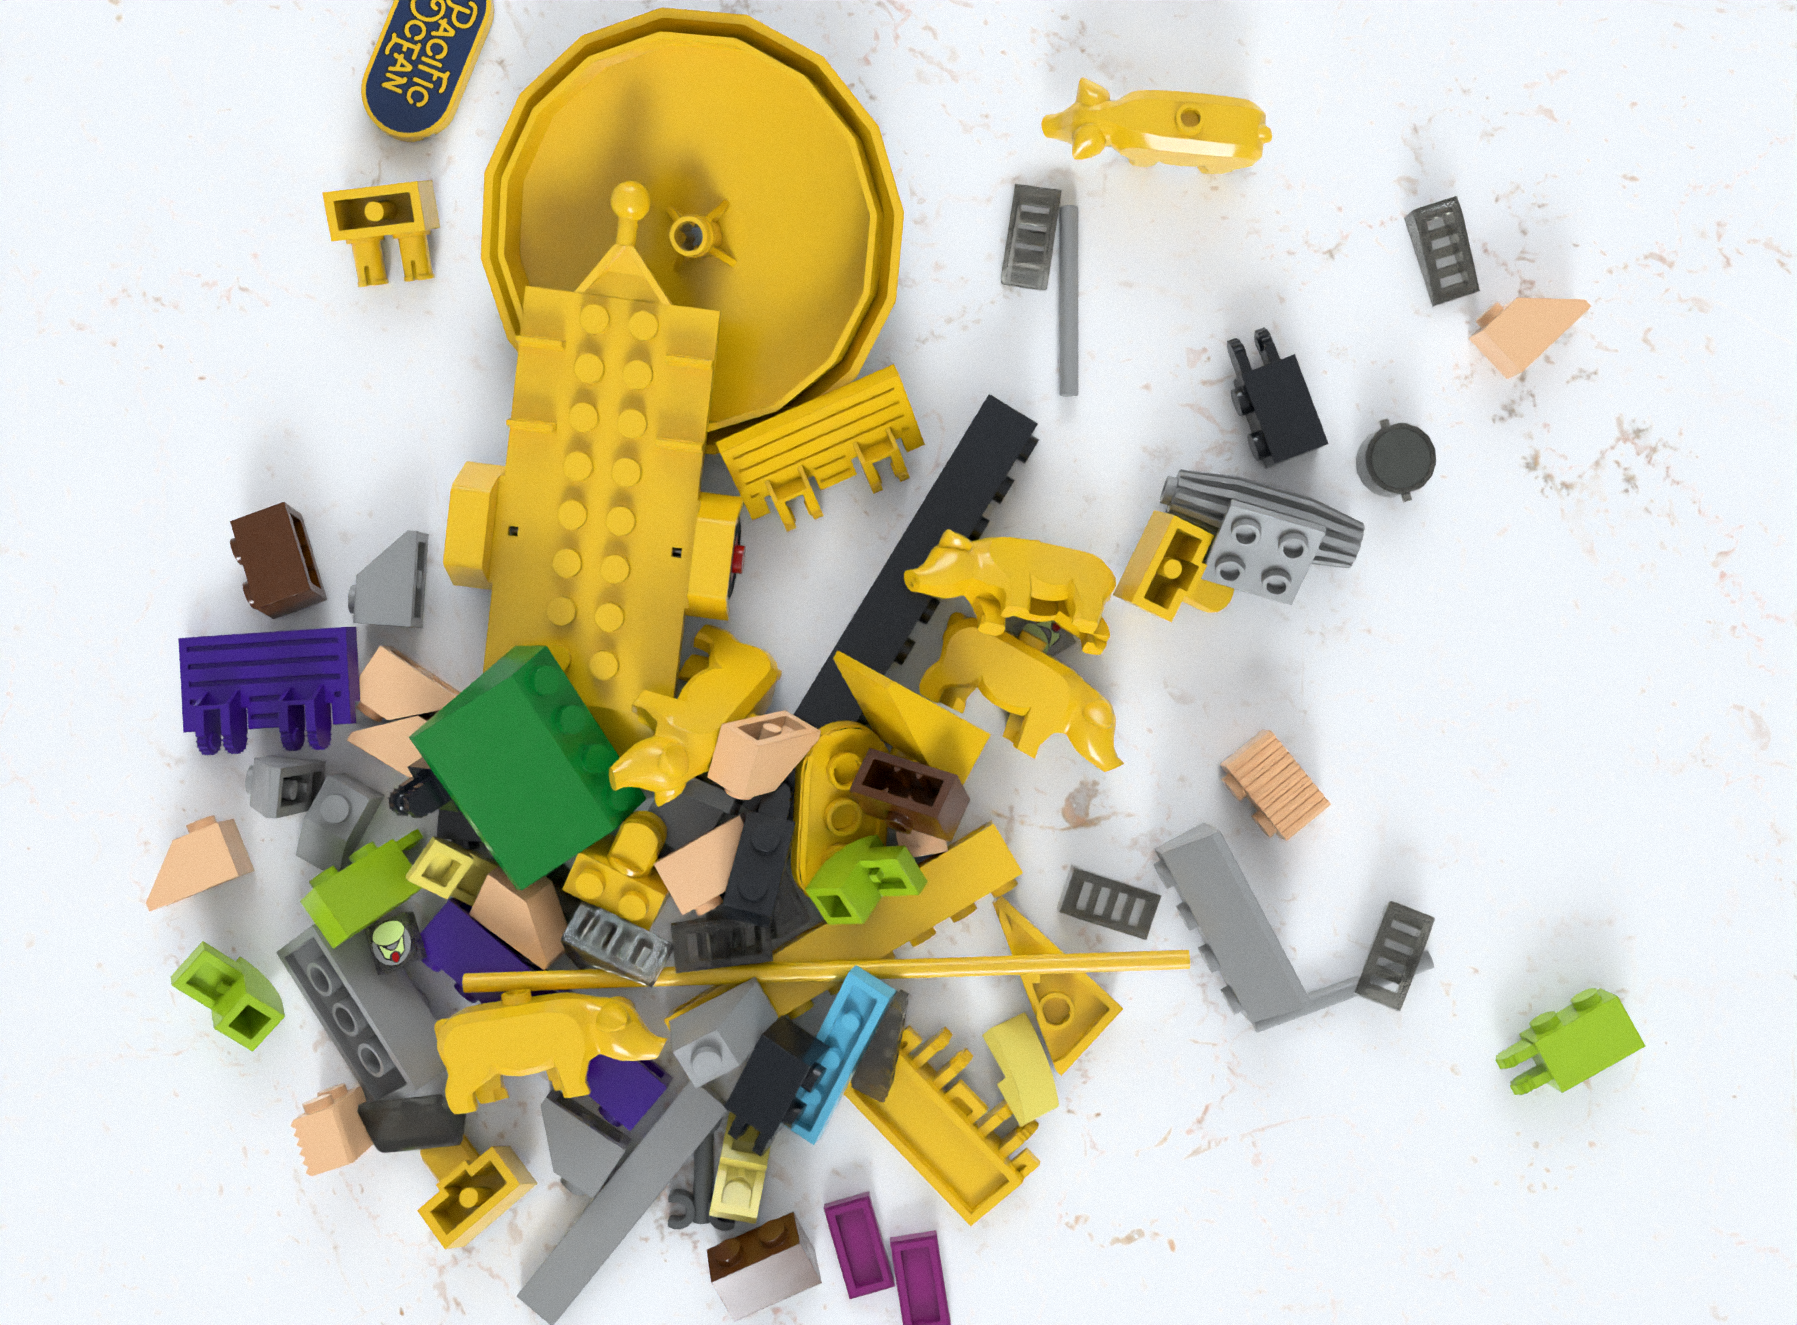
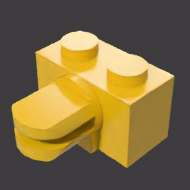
[1113,510,1234,622]
[562,810,670,933]
[417,1129,538,1249]

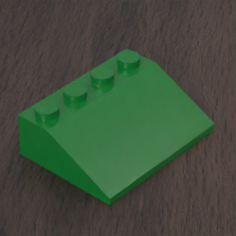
[409,645,647,890]

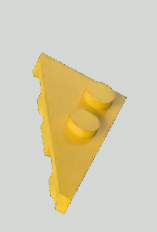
[992,896,1123,1076]

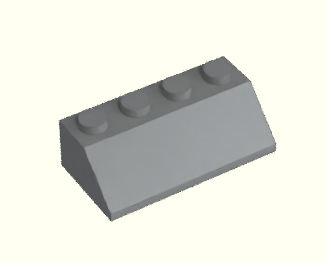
[1154,823,1312,1023]
[276,921,446,1111]

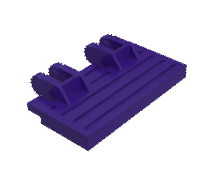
[178,627,360,755]

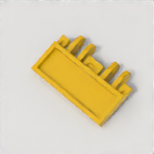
[716,364,925,532]
[844,1025,1041,1226]

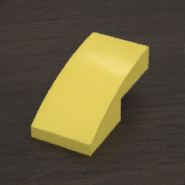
[405,836,499,907]
[982,1012,1059,1127]
[709,1112,771,1224]

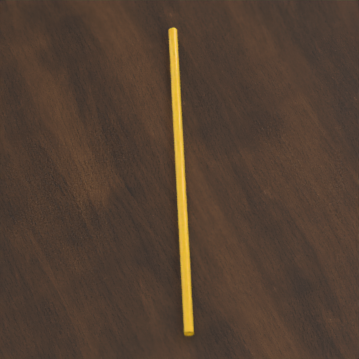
[462,950,1190,993]

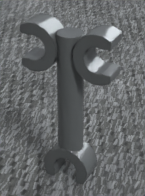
[668,1117,736,1231]

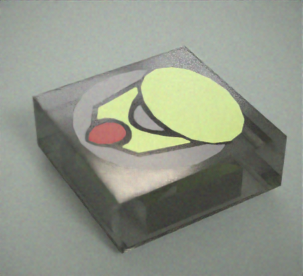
[1011,619,1077,656]
[364,912,427,975]

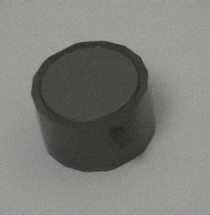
[1356,418,1436,503]

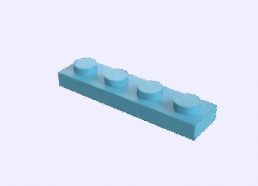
[785,965,897,1145]

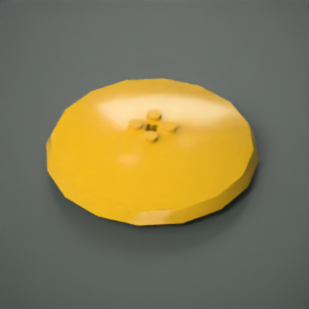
[481,7,904,455]

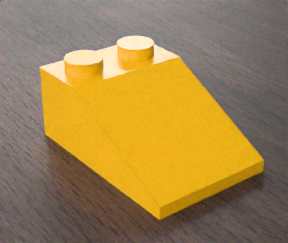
[833,650,991,785]

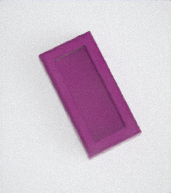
[823,1191,895,1299]
[890,1230,951,1325]

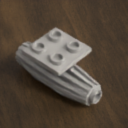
[1160,469,1365,605]

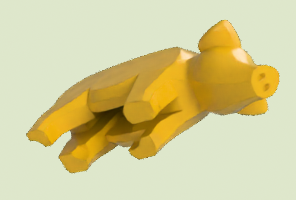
[1041,77,1272,174]
[904,529,1116,655]
[919,612,1124,772]
[609,624,782,807]
[434,989,668,1114]

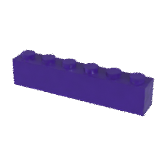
[411,897,673,1131]

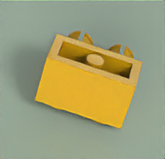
[322,180,441,287]

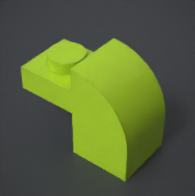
[805,835,928,925]
[170,941,285,1052]

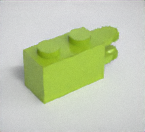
[300,828,423,949]
[1495,988,1646,1095]

